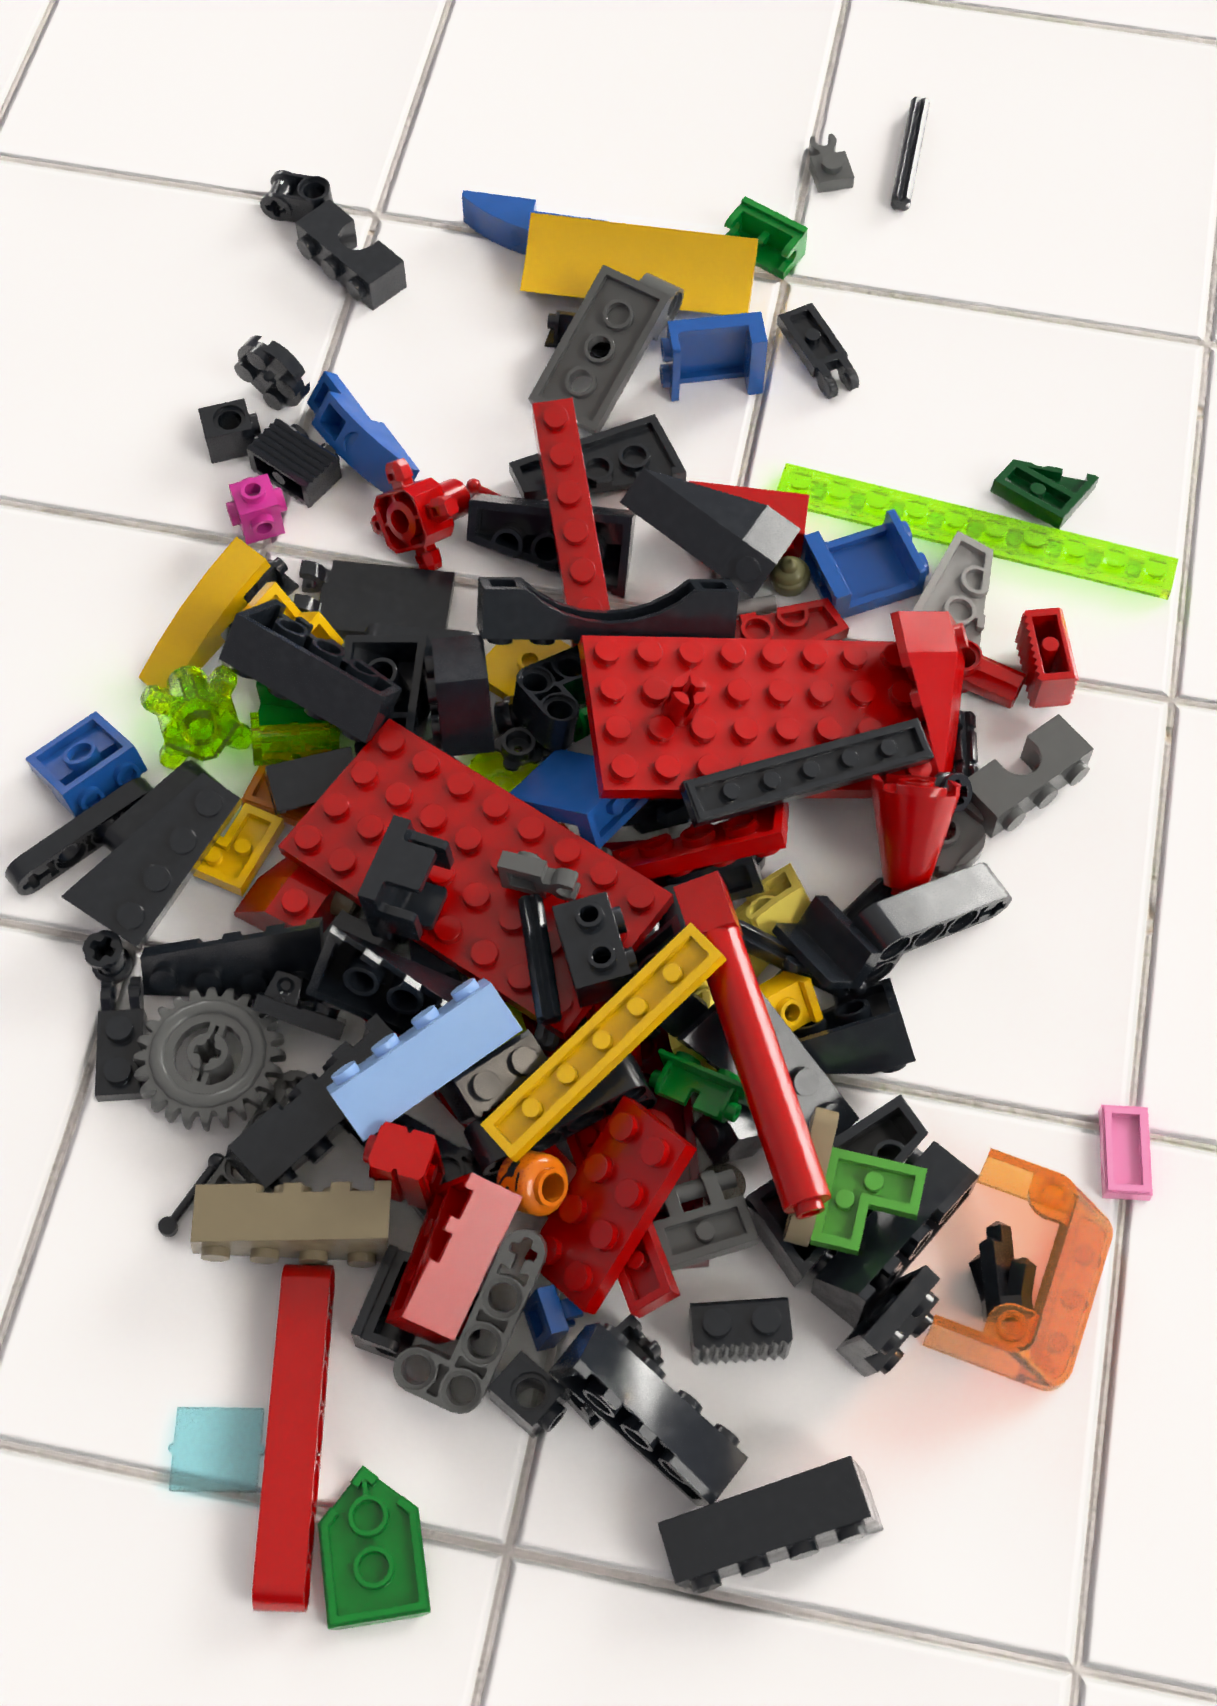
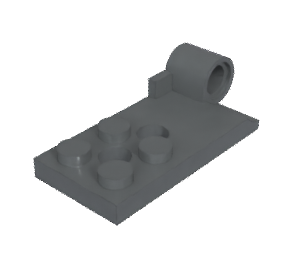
[528,265,684,434]

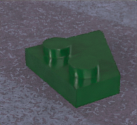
[990,459,1100,530]

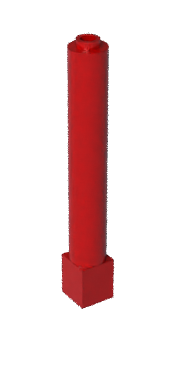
[673,870,831,1219]

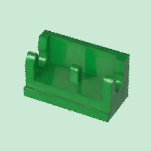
[724,196,808,280]

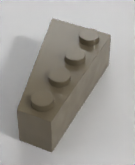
[190,1180,392,1268]

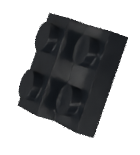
[836,1265,941,1377]

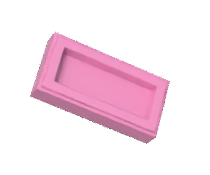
[1098,1105,1153,1201]

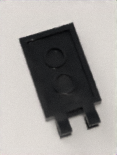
[293,560,455,639]

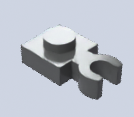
[808,133,855,193]
[497,850,581,901]

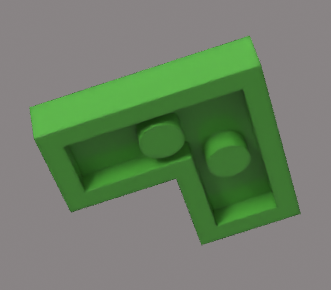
[810,1147,927,1256]

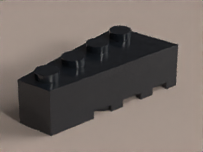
[60,773,243,949]
[745,1094,929,1288]
[657,1455,884,1594]

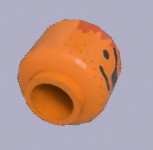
[497,1150,568,1217]

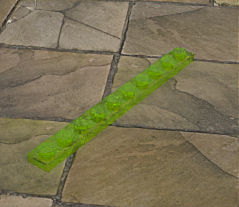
[776,463,1179,600]

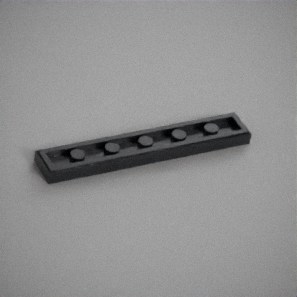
[679,718,934,828]

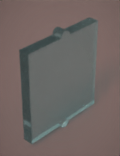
[168,1407,265,1493]

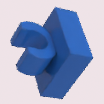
[523,1284,584,1352]

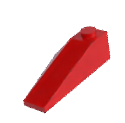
[890,611,969,777]

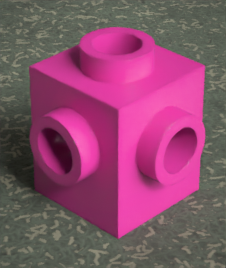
[225,474,287,545]

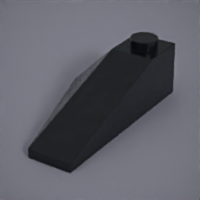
[620,468,801,599]

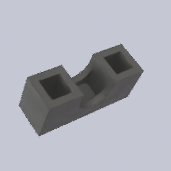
[968,714,1094,838]

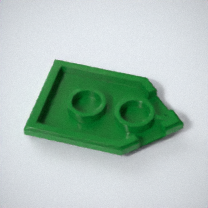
[318,1465,431,1630]

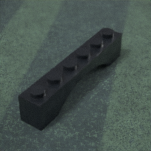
[476,577,739,645]

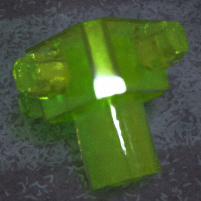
[140,665,254,770]

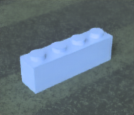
[326,978,523,1142]

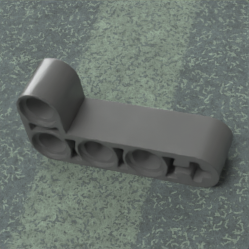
[393,1228,548,1414]

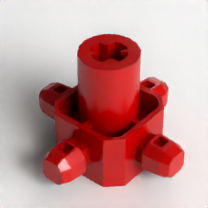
[370,458,471,570]

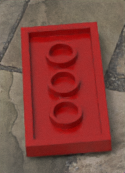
[524,1096,697,1315]

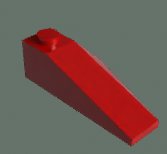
[233,857,336,933]

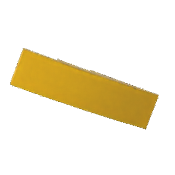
[138,536,271,703]

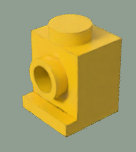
[759,971,824,1032]

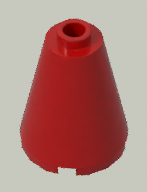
[871,774,961,895]

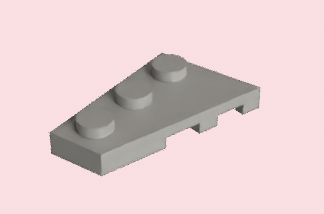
[912,531,994,649]

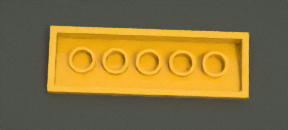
[520,212,758,315]

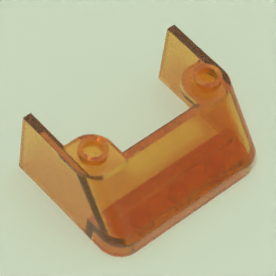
[922,1148,1113,1391]

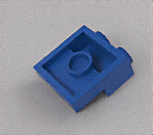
[25,711,148,817]

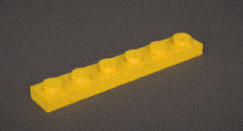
[480,922,727,1162]

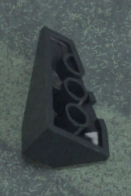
[344,635,433,756]
[793,978,916,1074]

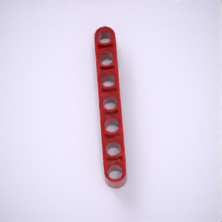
[252,1264,335,1612]

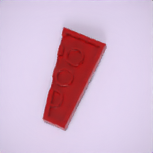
[612,802,789,880]

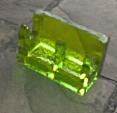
[250,712,340,766]

